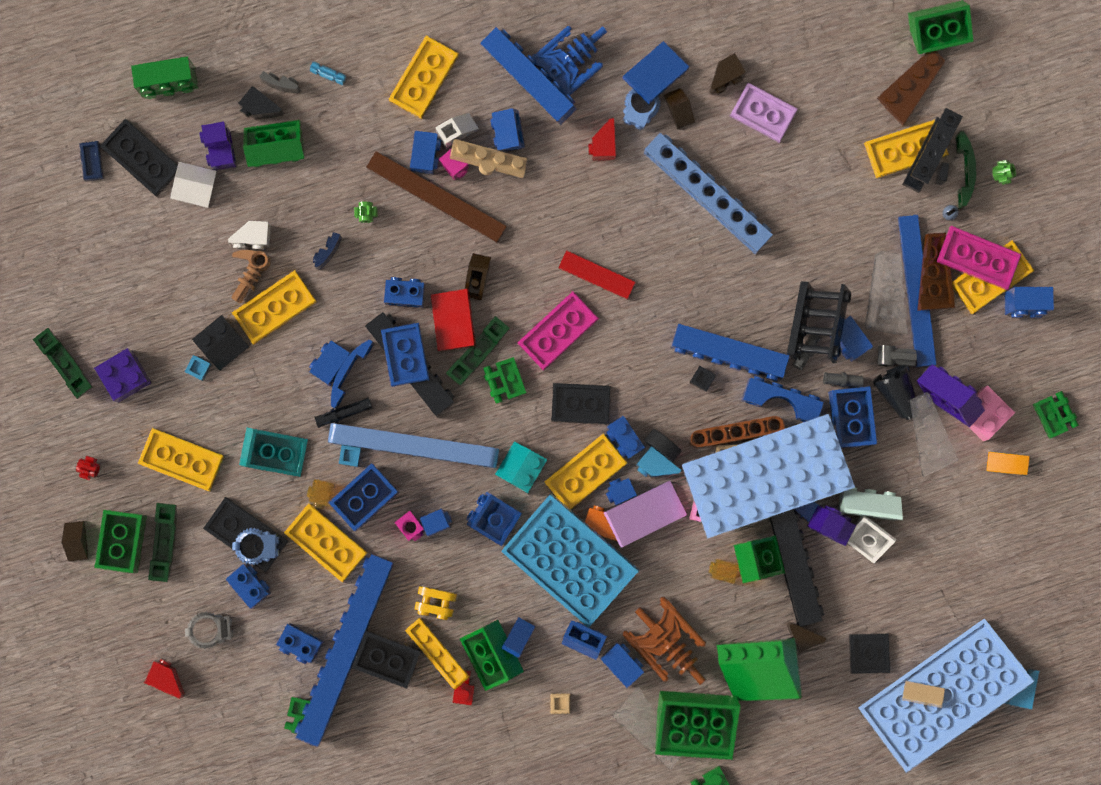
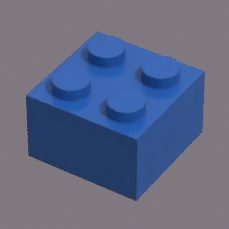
[1005,287,1054,318]

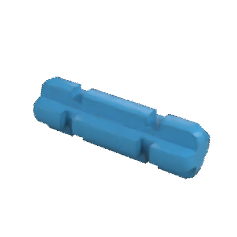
[310,62,346,85]

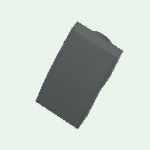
[259,71,301,94]

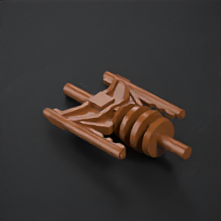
[623,597,706,685]

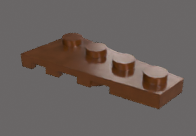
[877,51,945,126]
[917,233,955,311]

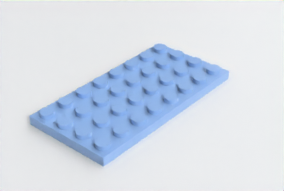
[682,414,855,538]
[858,618,1034,773]

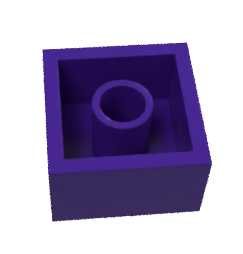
[94,348,151,403]

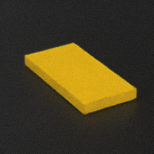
[388,35,459,119]
[864,120,949,179]
[952,240,1035,314]
[232,270,317,345]
[138,428,224,492]
[544,433,627,510]
[284,503,368,583]

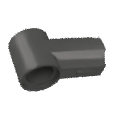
[877,345,917,366]

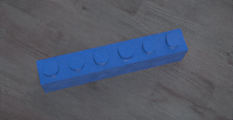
[480,27,577,125]
[671,324,789,381]

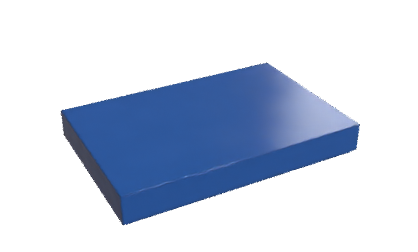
[623,41,689,104]
[381,323,430,387]

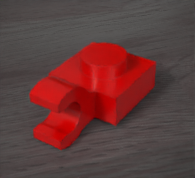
[452,670,475,706]

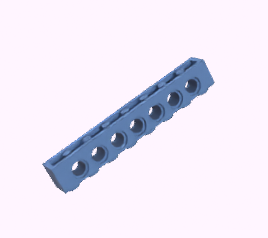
[644,133,773,254]

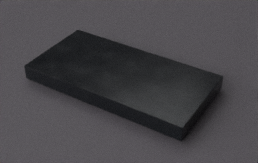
[100,118,178,197]
[203,497,289,573]

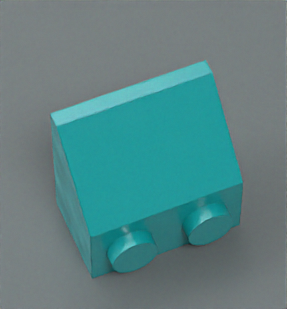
[495,442,547,494]

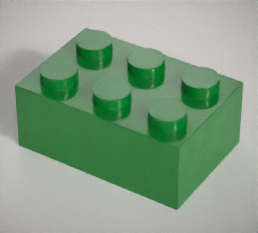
[131,56,199,99]
[94,510,147,573]

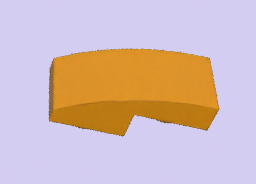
[987,451,1030,475]

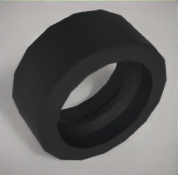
[644,429,682,463]

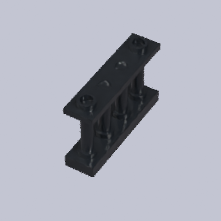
[902,108,963,193]
[787,281,851,363]

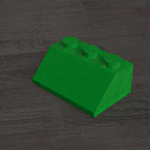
[908,0,974,54]
[243,120,304,167]
[460,619,524,691]

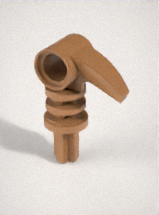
[232,250,271,303]

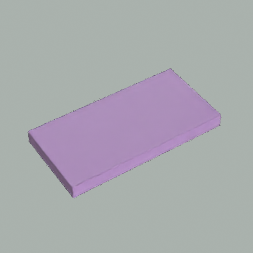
[604,481,687,548]

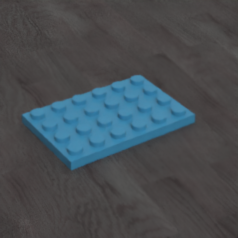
[501,493,639,628]

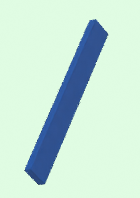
[898,215,936,367]

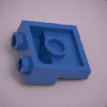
[466,492,522,546]

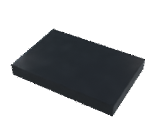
[551,383,610,424]

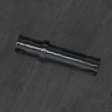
[314,397,373,428]

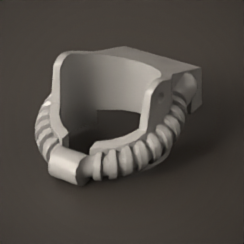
[185,611,233,649]

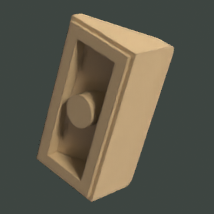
[902,681,945,708]

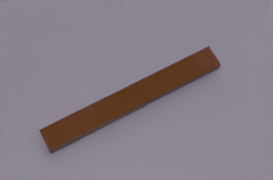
[366,151,507,243]

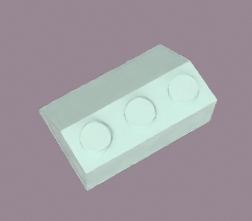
[838,488,903,521]

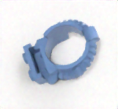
[623,89,661,130]
[232,528,279,565]

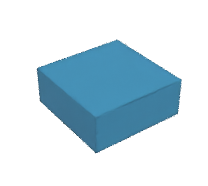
[185,355,211,381]
[339,445,361,467]

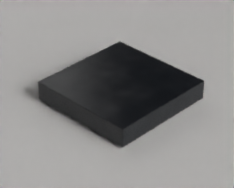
[849,633,890,674]

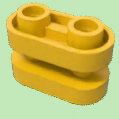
[415,586,457,620]

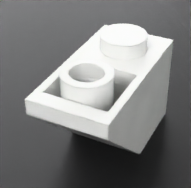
[436,113,479,149]
[228,221,271,250]

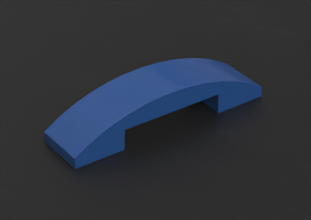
[331,340,374,409]

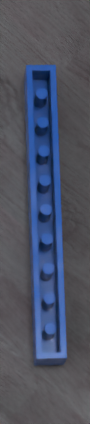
[294,554,394,747]

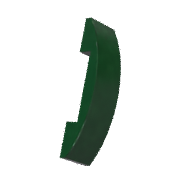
[956,131,976,210]
[446,316,510,386]
[33,328,93,399]
[148,503,177,582]

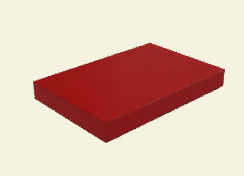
[431,289,476,352]

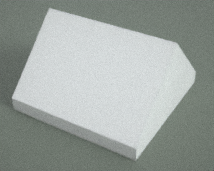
[170,162,216,208]
[848,516,896,563]

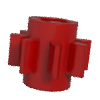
[76,455,100,481]

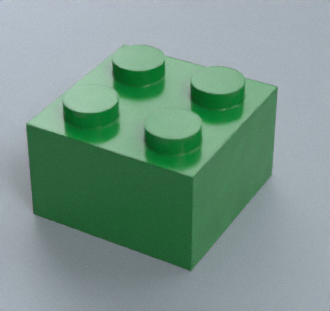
[734,535,785,583]

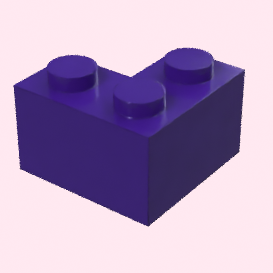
[199,122,237,171]
[807,505,856,546]

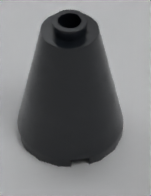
[872,365,918,420]

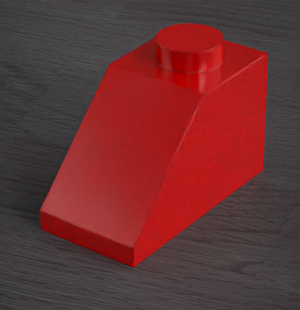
[588,118,616,161]
[144,659,185,699]

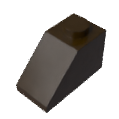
[464,253,491,300]

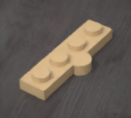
[450,139,527,178]

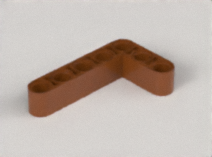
[689,416,785,448]

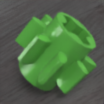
[992,160,1016,185]
[354,202,378,223]

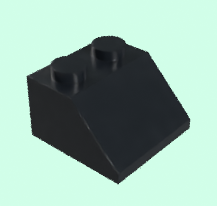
[192,315,250,371]

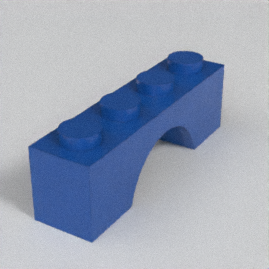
[741,376,824,422]

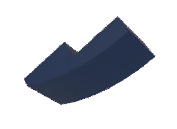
[313,232,342,270]

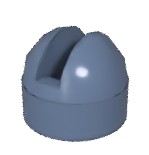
[942,205,959,221]

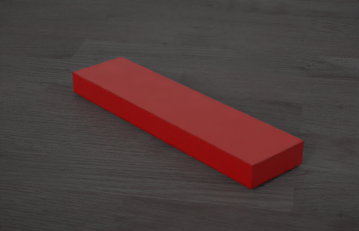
[558,251,635,300]

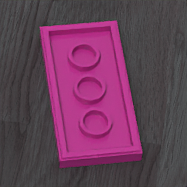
[937,226,1021,290]
[517,291,599,371]

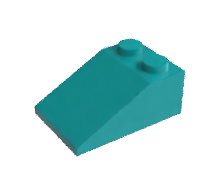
[239,427,308,477]

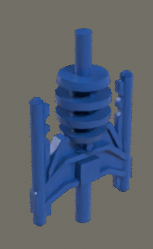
[531,26,607,96]

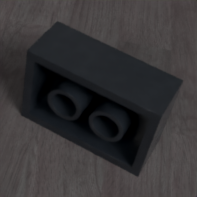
[352,630,422,689]

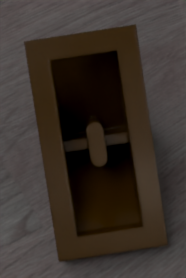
[663,88,695,130]
[61,521,88,562]
[787,622,827,652]

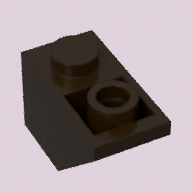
[709,53,746,95]

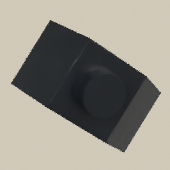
[238,86,284,119]

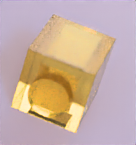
[708,559,739,584]

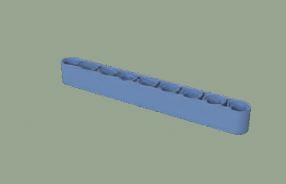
[328,423,499,468]

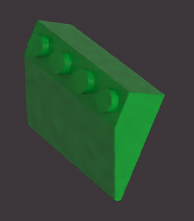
[717,638,802,701]
[655,691,740,760]

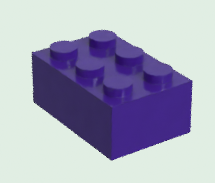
[917,364,985,428]

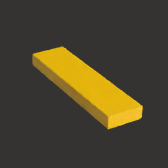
[405,618,470,690]

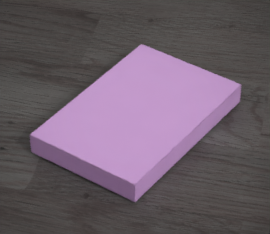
[730,83,798,143]

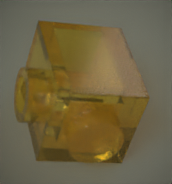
[307,479,335,509]

